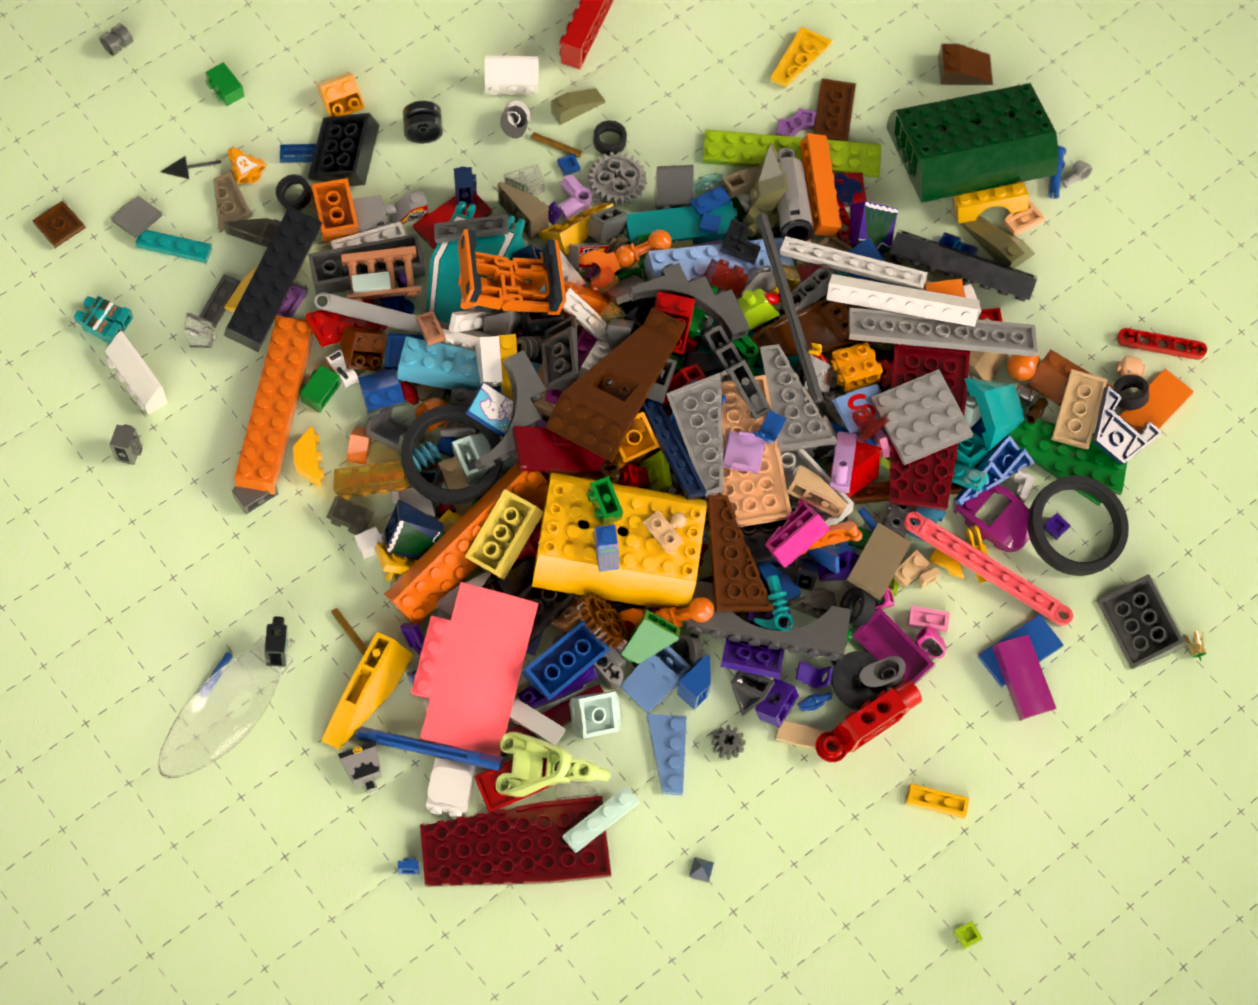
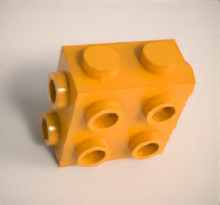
[829,342,883,392]

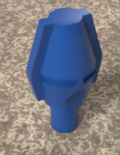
[797,692,832,711]

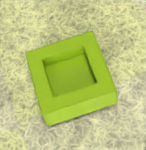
[953,921,983,950]

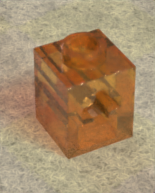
[590,266,620,295]

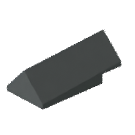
[541,315,578,390]

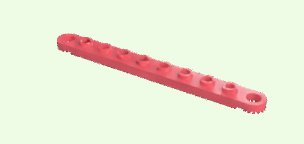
[904,512,1073,626]

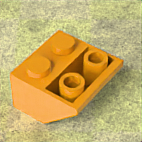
[316,72,365,117]

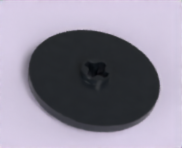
[831,651,887,710]

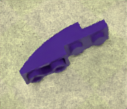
[518,665,598,709]

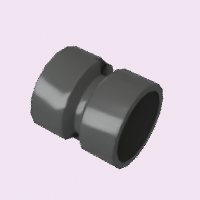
[99,23,133,56]

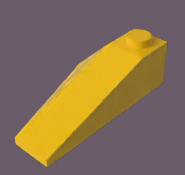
[538,203,613,255]

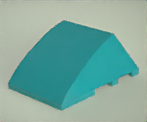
[965,378,1025,451]

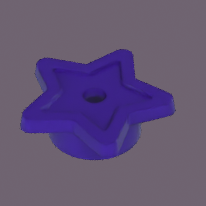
[547,201,561,225]

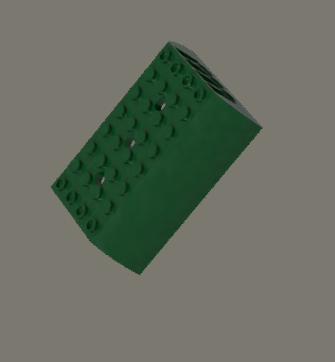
[886,83,1058,203]

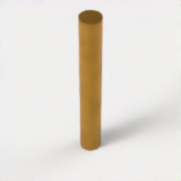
[531,132,583,158]
[331,608,367,656]

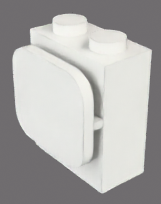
[426,757,476,818]

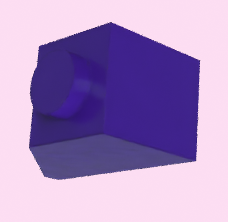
[818,551,860,581]

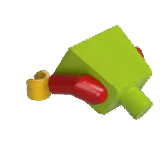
[737,288,781,331]

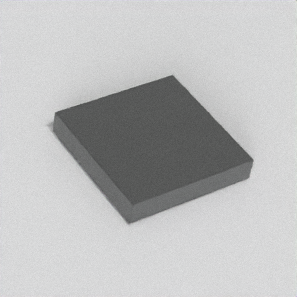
[111,196,163,239]

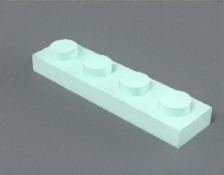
[563,786,639,853]

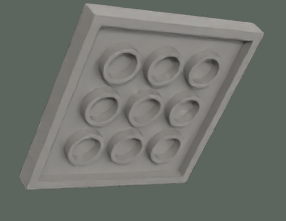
[870,369,973,465]

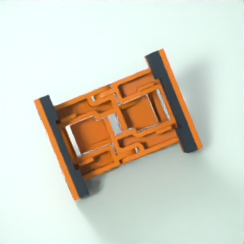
[458,229,566,315]

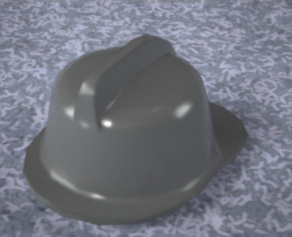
[500,100,530,139]
[673,635,704,668]
[859,656,906,688]

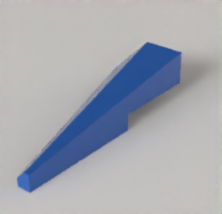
[954,435,1034,505]

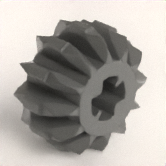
[711,725,746,760]

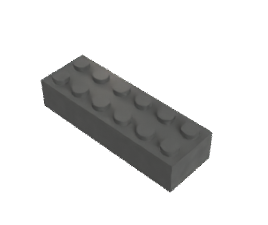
[308,233,426,295]

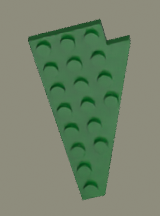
[980,419,1128,506]

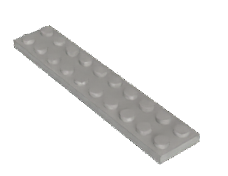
[848,308,1038,357]

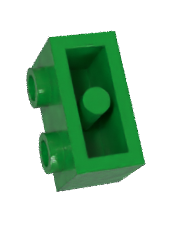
[586,476,624,526]

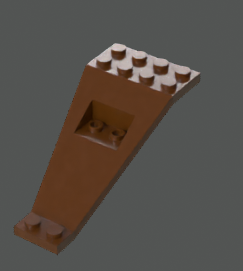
[750,298,885,356]
[545,307,687,462]

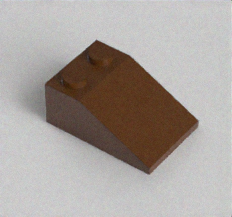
[938,44,993,85]

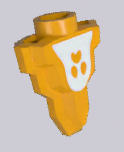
[228,147,267,185]

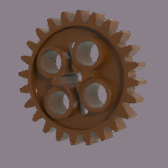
[576,592,630,649]

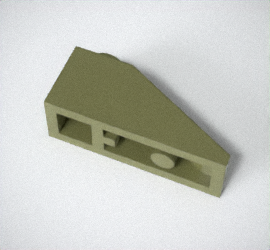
[551,88,605,125]

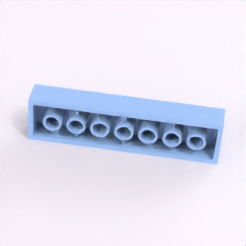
[643,237,795,287]

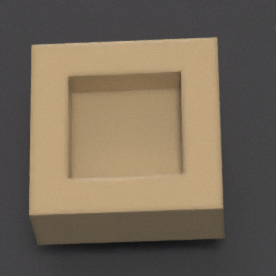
[917,567,941,588]

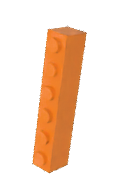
[800,133,842,237]

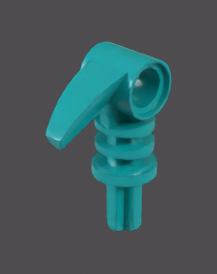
[754,575,793,631]

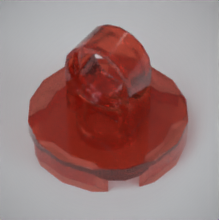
[852,407,890,445]

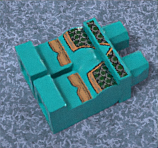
[74,295,133,344]

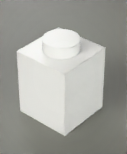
[354,527,385,559]

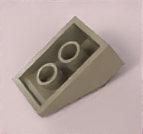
[498,182,549,240]

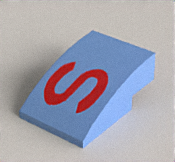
[833,384,882,434]

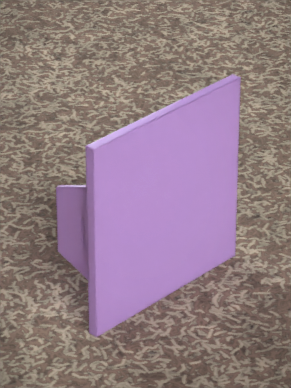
[723,431,766,474]

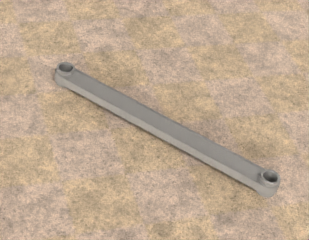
[314,292,494,337]

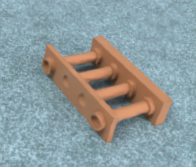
[341,246,421,301]

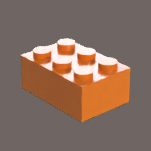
[311,178,359,243]

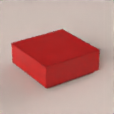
[400,381,419,405]

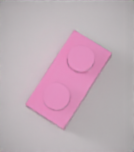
[908,606,950,633]

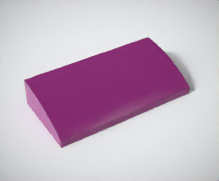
[852,608,936,684]
[992,635,1057,721]

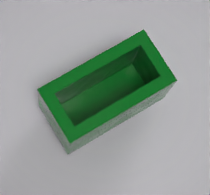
[205,62,245,106]
[299,365,341,412]

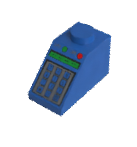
[593,525,619,572]

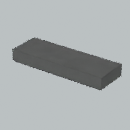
[198,274,241,328]

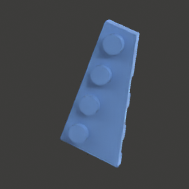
[646,714,686,796]

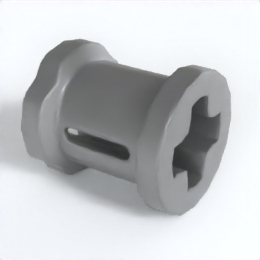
[1016,383,1036,406]

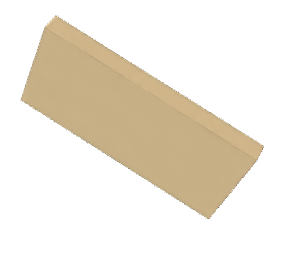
[1051,369,1108,450]

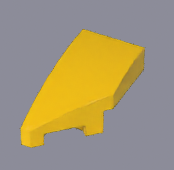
[929,548,964,579]

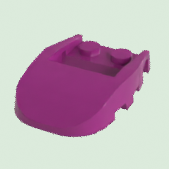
[953,484,1030,552]

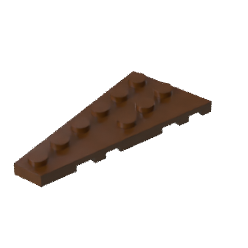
[707,495,774,612]

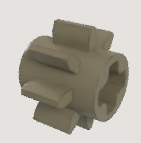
[607,235,629,253]

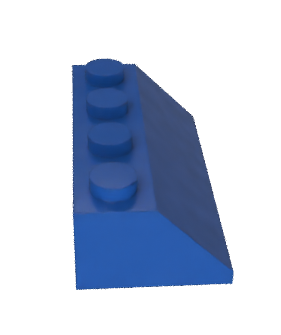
[521,621,611,701]

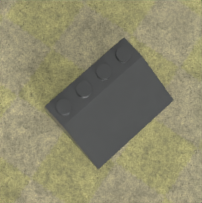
[1097,574,1189,669]

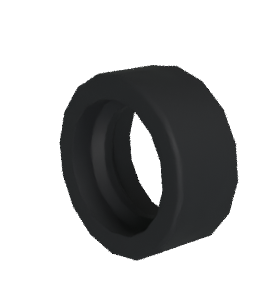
[593,120,627,156]
[276,174,312,210]
[1113,375,1149,410]
[840,587,876,626]

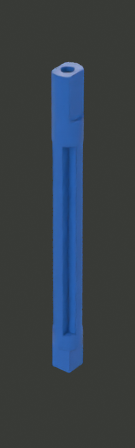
[357,726,504,771]

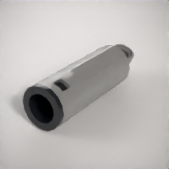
[777,148,814,241]

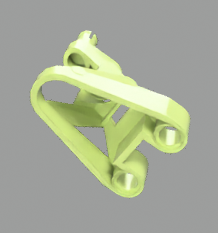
[496,732,610,797]

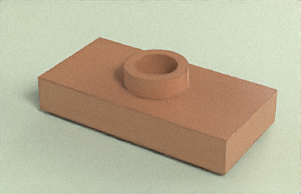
[415,311,446,346]

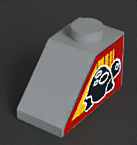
[390,189,429,224]
[568,243,610,271]

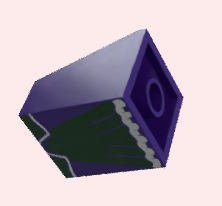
[850,201,898,255]

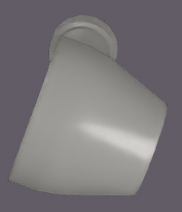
[1061,160,1093,188]

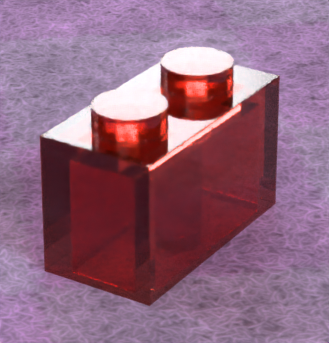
[703,258,749,296]

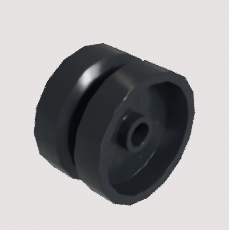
[402,101,443,144]

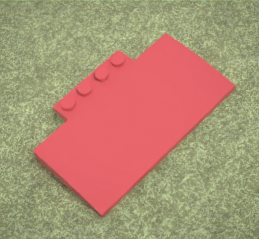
[411,582,538,757]

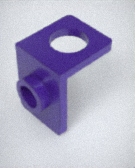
[795,661,833,689]

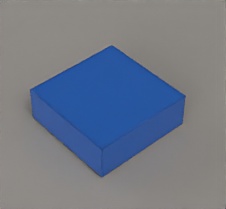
[557,154,581,177]
[699,212,722,235]

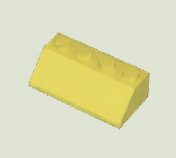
[465,489,544,580]

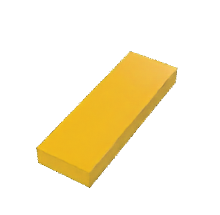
[906,783,970,819]

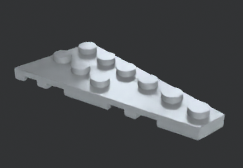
[666,373,724,498]

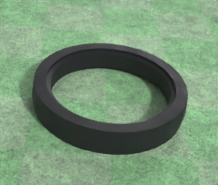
[401,405,503,505]
[1027,476,1129,576]

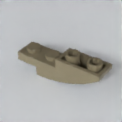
[706,166,759,199]

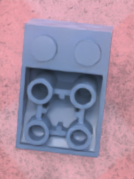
[620,646,691,714]

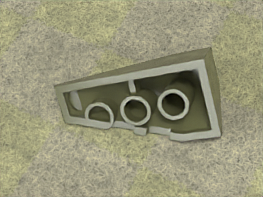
[750,144,787,212]
[961,216,1035,268]

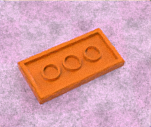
[1119,369,1194,433]

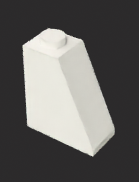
[475,336,503,388]

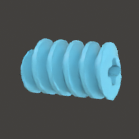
[398,441,442,472]

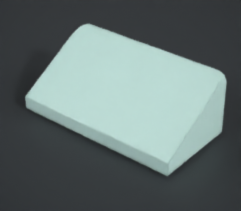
[352,271,391,294]

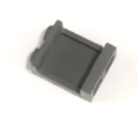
[365,407,426,454]

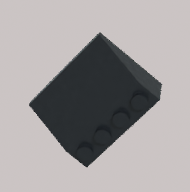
[308,113,379,186]

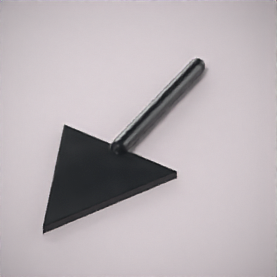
[160,156,221,179]

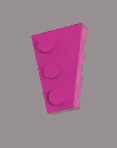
[765,499,830,568]

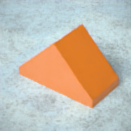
[347,426,373,465]

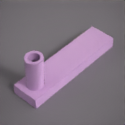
[830,431,857,493]

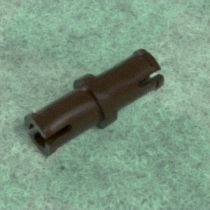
[1025,397,1048,425]

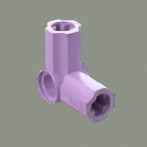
[557,175,591,220]

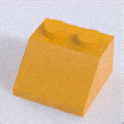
[619,411,660,463]

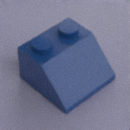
[358,368,405,414]

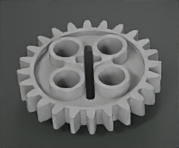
[588,152,646,206]

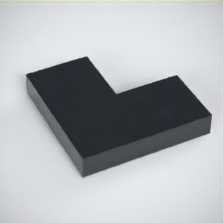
[720,218,761,264]

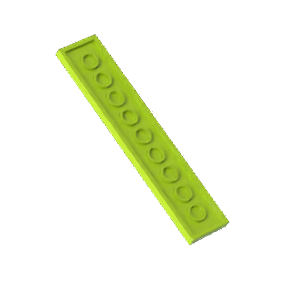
[703,129,881,178]

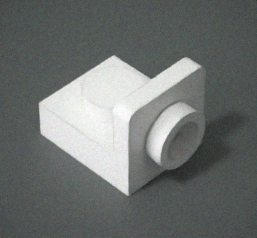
[1013,471,1035,503]

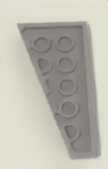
[760,344,837,452]

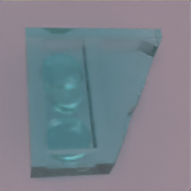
[693,173,725,192]

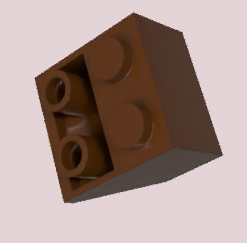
[340,326,387,371]

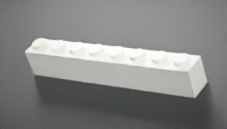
[827,274,980,327]

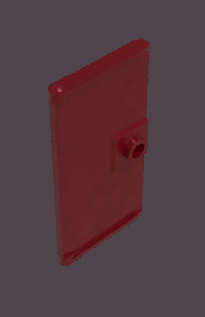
[512,426,616,474]

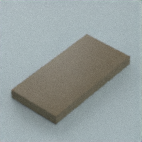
[846,522,911,600]

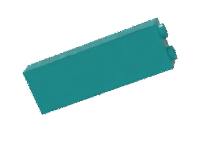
[625,201,738,249]

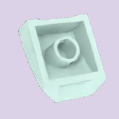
[569,691,621,739]

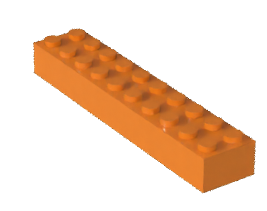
[234,316,315,495]
[384,462,548,625]

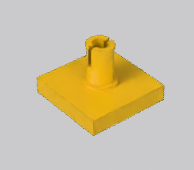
[375,542,418,582]

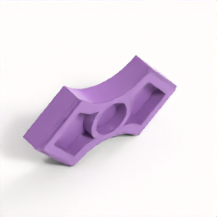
[776,108,816,137]

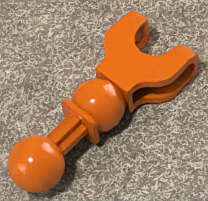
[578,229,672,290]
[618,597,714,627]

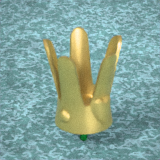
[1184,631,1207,661]

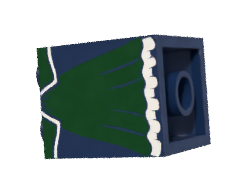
[384,500,446,560]

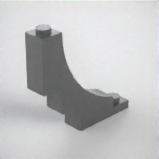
[700,324,772,420]

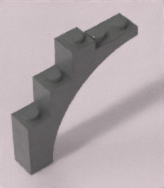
[629,263,750,342]
[475,350,546,470]

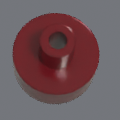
[435,503,456,518]

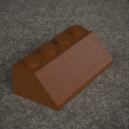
[1027,349,1114,414]

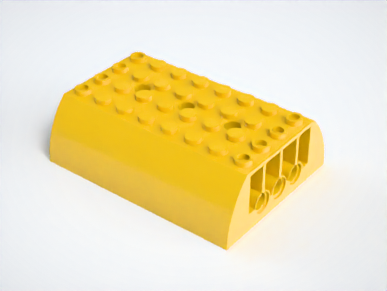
[531,473,707,610]

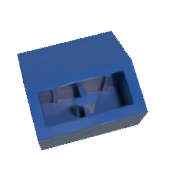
[677,655,711,710]

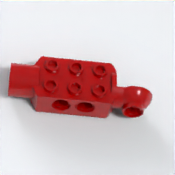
[815,679,922,763]

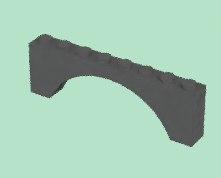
[686,580,851,661]

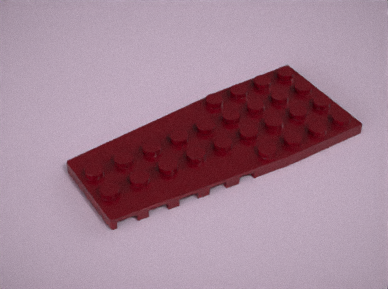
[889,344,970,511]
[420,796,611,887]

